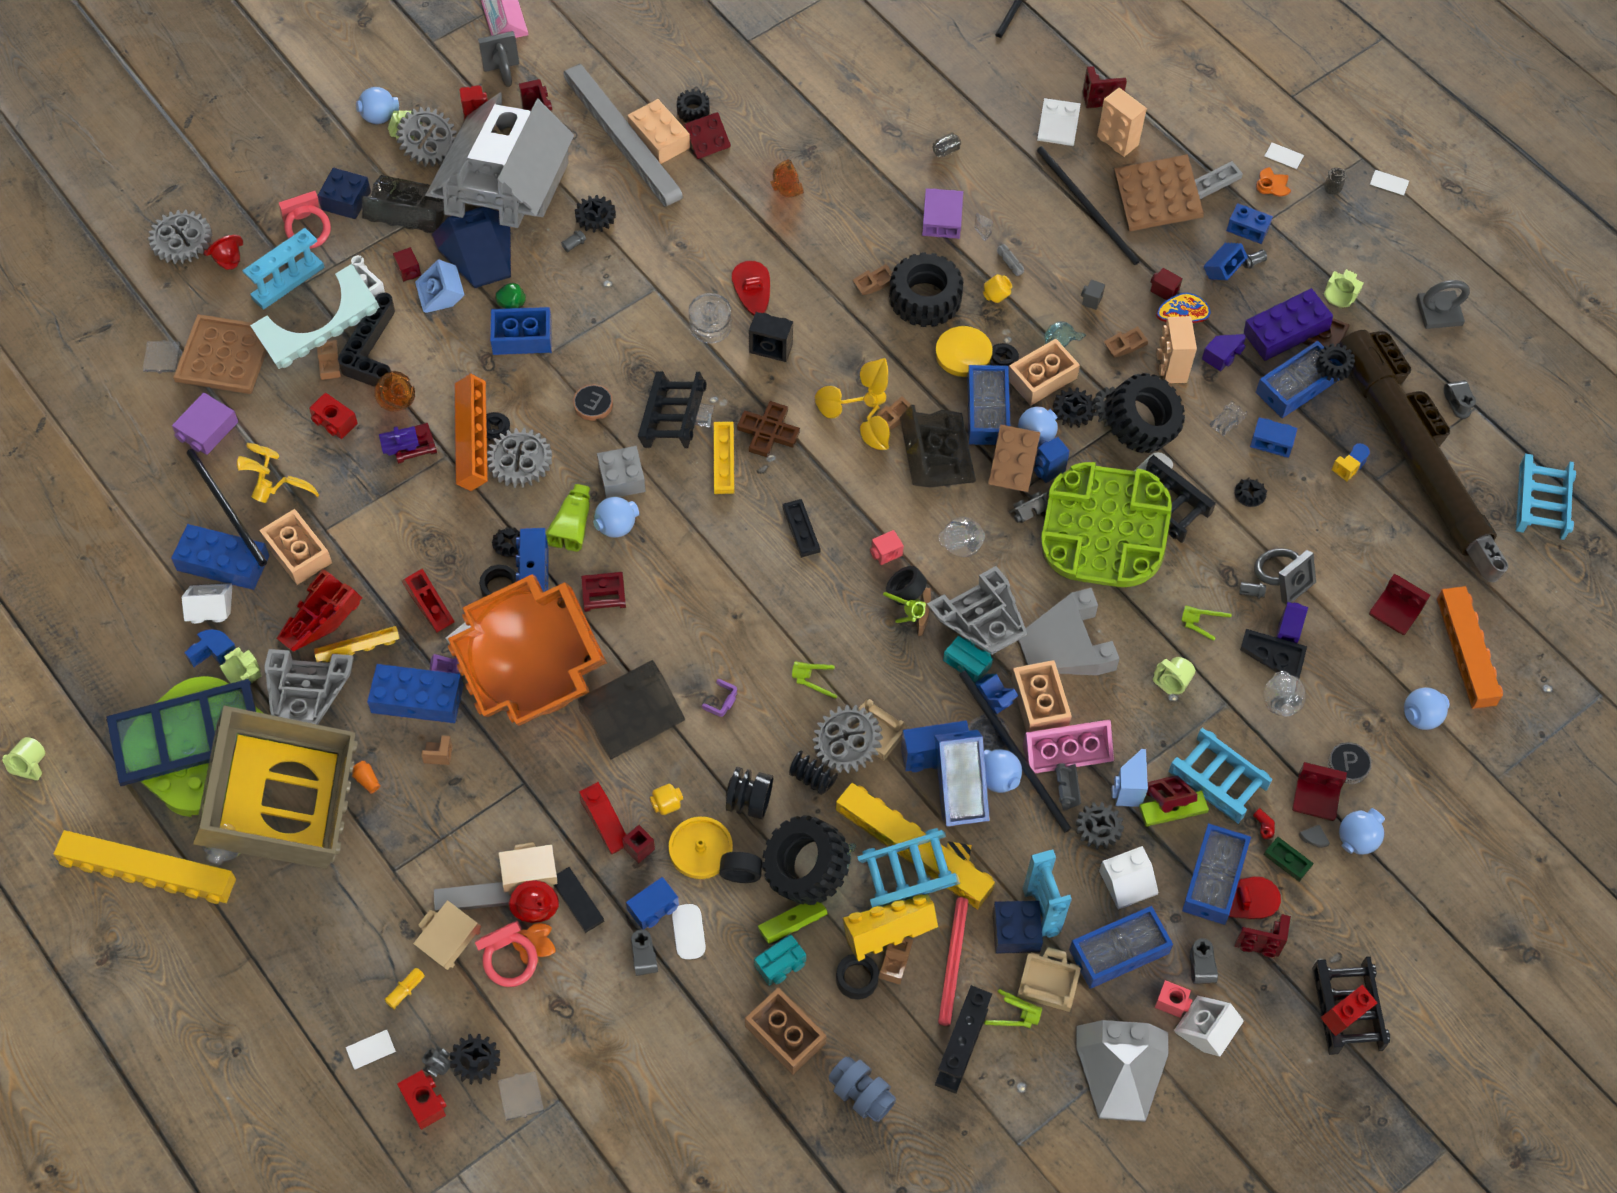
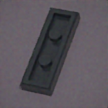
[782,499,821,558]
[554,867,605,933]

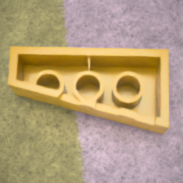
[842,894,938,961]

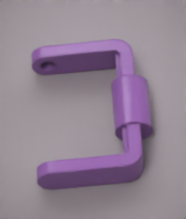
[701,679,737,717]

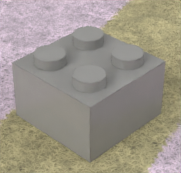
[597,446,646,498]

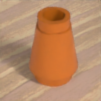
[352,761,381,794]

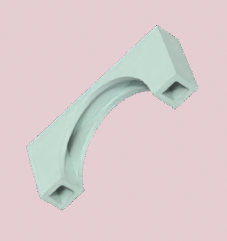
[250,264,380,369]

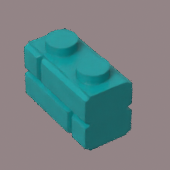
[943,636,993,682]
[754,934,806,986]

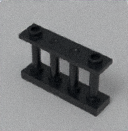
[638,371,707,448]
[1146,455,1216,543]
[1312,956,1390,1055]
[935,985,992,1094]

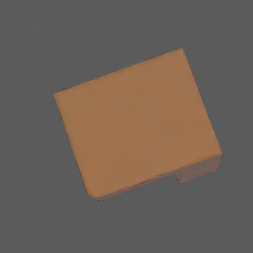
[421,736,453,765]

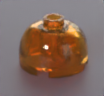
[770,159,804,197]
[374,371,415,412]

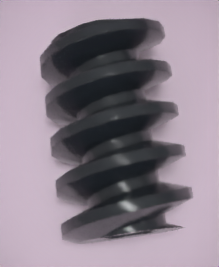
[789,750,838,795]

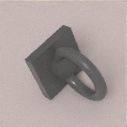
[478,31,520,87]
[1416,280,1470,329]
[1254,548,1316,604]

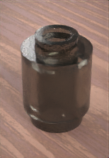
[932,133,961,157]
[1324,168,1347,195]

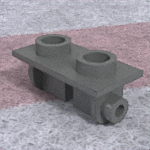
[1009,491,1049,523]
[1055,763,1081,811]

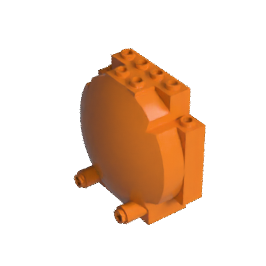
[448,574,607,726]

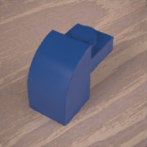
[184,629,236,667]
[975,674,1018,714]

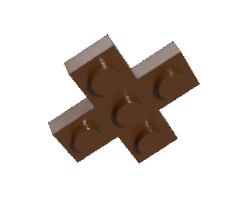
[737,401,800,458]

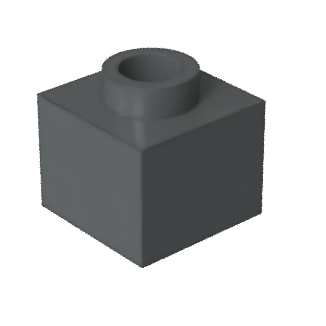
[1081,279,1105,310]

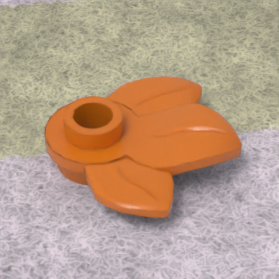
[1256,167,1291,197]
[512,923,556,965]

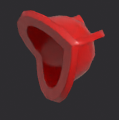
[203,234,243,270]
[509,880,559,923]

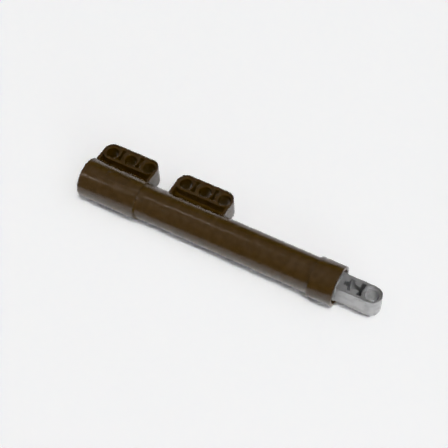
[1338,330,1508,582]

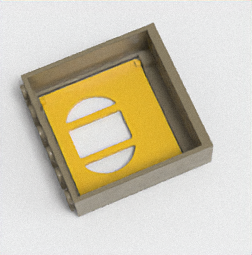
[193,706,358,869]

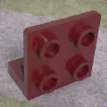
[1082,66,1127,108]
[519,79,552,111]
[683,112,731,159]
[1369,573,1431,635]
[1292,762,1347,821]
[1234,914,1291,958]

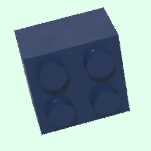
[317,168,371,219]
[992,901,1043,954]

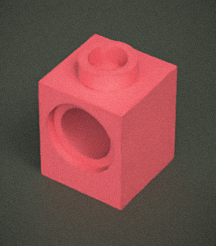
[870,530,904,565]
[1155,980,1192,1018]

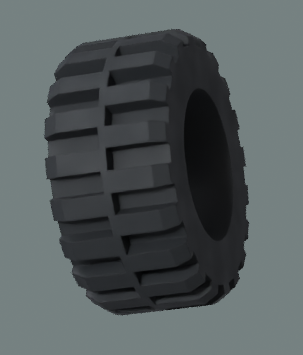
[889,252,964,327]
[1105,373,1185,453]
[762,815,850,905]

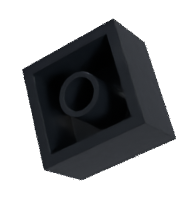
[749,312,793,362]

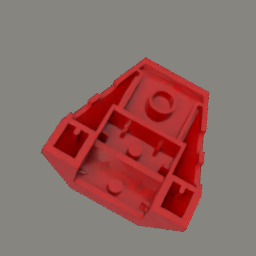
[276,569,362,652]

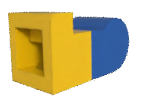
[1331,443,1370,481]

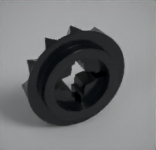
[990,343,1019,368]
[486,412,510,441]
[1234,477,1267,507]
[492,526,520,557]

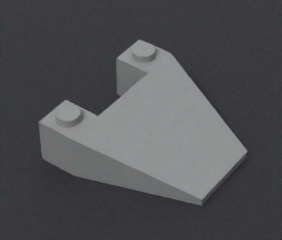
[1018,588,1119,676]

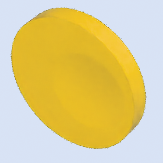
[935,326,992,377]
[669,817,733,879]

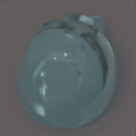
[1045,321,1086,347]

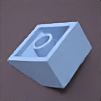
[415,259,465,313]
[1111,749,1148,807]

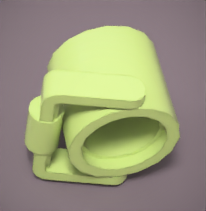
[1153,657,1196,694]
[2,737,45,780]

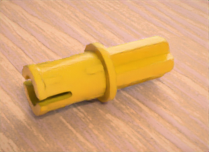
[384,968,425,1009]

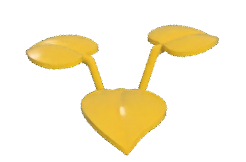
[815,358,890,450]
[236,443,319,503]

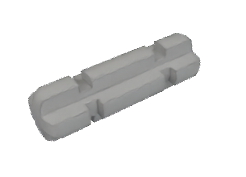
[997,244,1024,276]

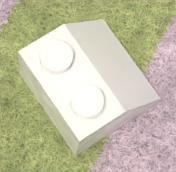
[1037,98,1081,146]
[181,583,232,624]
[1099,846,1158,910]
[1174,996,1244,1057]

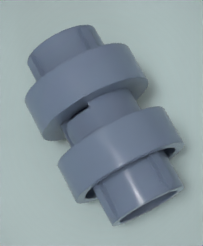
[829,1057,896,1122]

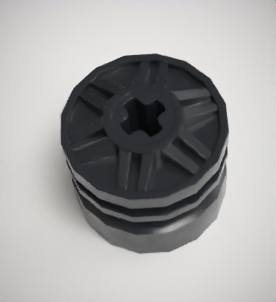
[726,767,774,820]

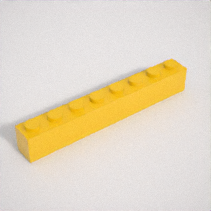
[836,783,995,910]
[53,830,236,904]

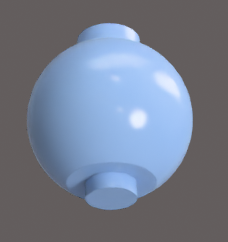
[356,87,399,124]
[1018,407,1058,446]
[593,497,639,538]
[1404,687,1450,730]
[984,749,1022,793]
[1339,808,1385,855]

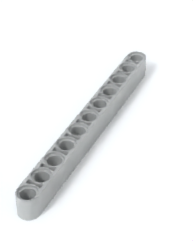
[563,64,683,207]

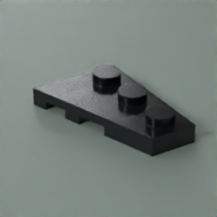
[1240,629,1307,685]

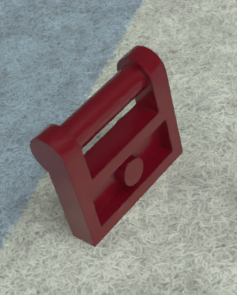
[395,423,437,464]
[581,572,626,612]
[1146,775,1198,813]

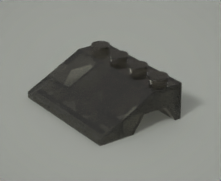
[362,175,445,233]
[900,405,976,488]
[578,660,685,760]

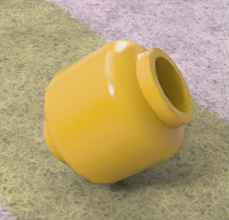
[983,274,1012,303]
[649,783,683,815]

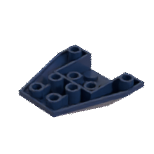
[432,207,511,288]

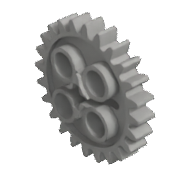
[396,107,457,167]
[148,210,213,264]
[487,428,552,488]
[813,705,883,773]

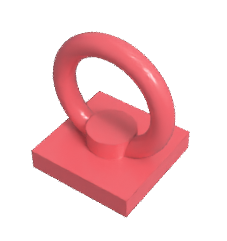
[279,191,331,249]
[475,920,537,987]

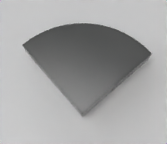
[1299,825,1330,848]

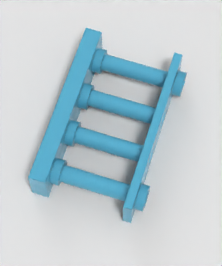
[242,228,325,310]
[1516,454,1576,540]
[1168,727,1273,824]
[857,828,960,908]
[1023,849,1072,938]

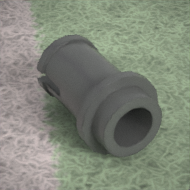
[561,230,586,252]
[1243,249,1267,269]
[1239,581,1266,599]

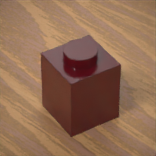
[393,247,421,282]
[1150,268,1183,301]
[622,825,655,864]

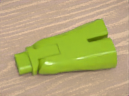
[546,484,590,552]

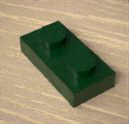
[1264,837,1314,882]

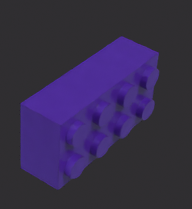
[1243,288,1333,361]

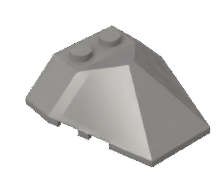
[927,566,1027,655]
[264,649,354,725]
[1076,1020,1168,1122]

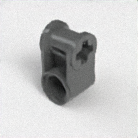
[1444,380,1476,419]
[631,930,658,976]
[1190,938,1218,984]

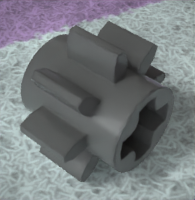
[422,1046,451,1077]

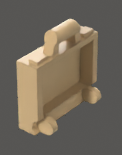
[851,699,908,761]
[499,842,558,895]
[413,900,482,970]
[1017,947,1081,1012]

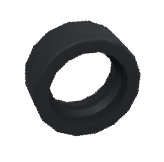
[479,564,516,597]
[886,566,927,605]
[719,852,763,883]
[836,954,879,1000]

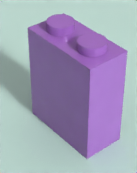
[922,188,963,239]
[172,392,238,455]

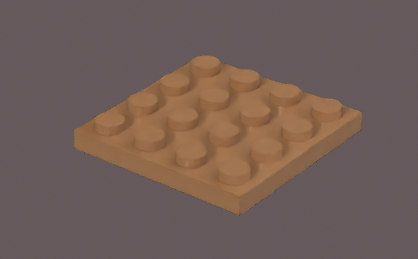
[1114,154,1204,231]
[173,314,267,394]

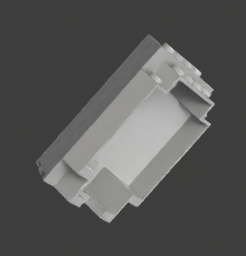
[425,92,574,228]

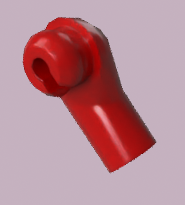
[1253,808,1275,839]

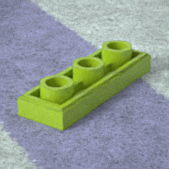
[1139,790,1209,827]
[758,902,828,944]

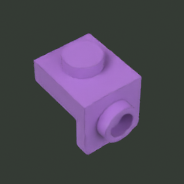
[429,654,460,674]

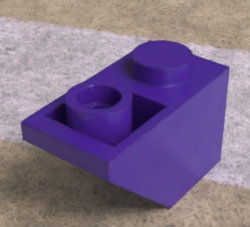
[1202,334,1246,372]
[1276,602,1308,643]

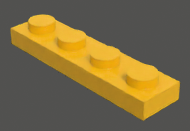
[714,422,734,494]
[314,626,400,663]

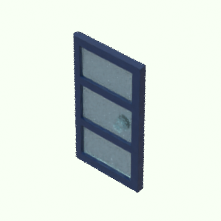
[106,679,259,786]

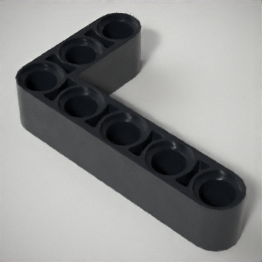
[338,292,395,390]

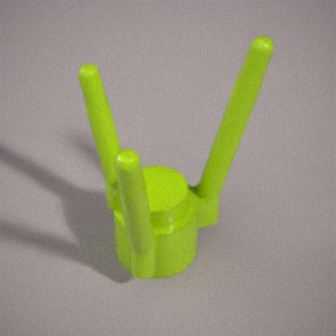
[883,592,926,623]
[1181,605,1232,640]
[792,661,837,699]
[984,989,1042,1028]

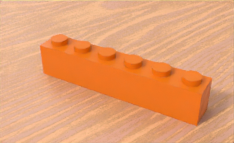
[455,374,488,491]
[1437,586,1503,709]

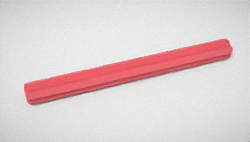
[938,897,968,1026]

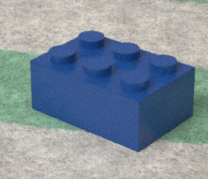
[490,307,552,355]
[901,720,969,772]

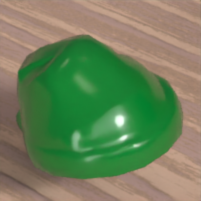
[495,283,526,309]

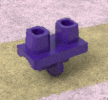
[379,426,419,455]

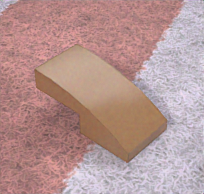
[853,264,892,295]
[1104,326,1148,358]
[317,340,341,380]
[875,396,916,431]
[916,588,931,636]
[879,937,913,984]

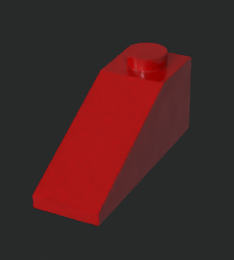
[401,568,455,633]
[579,782,626,855]

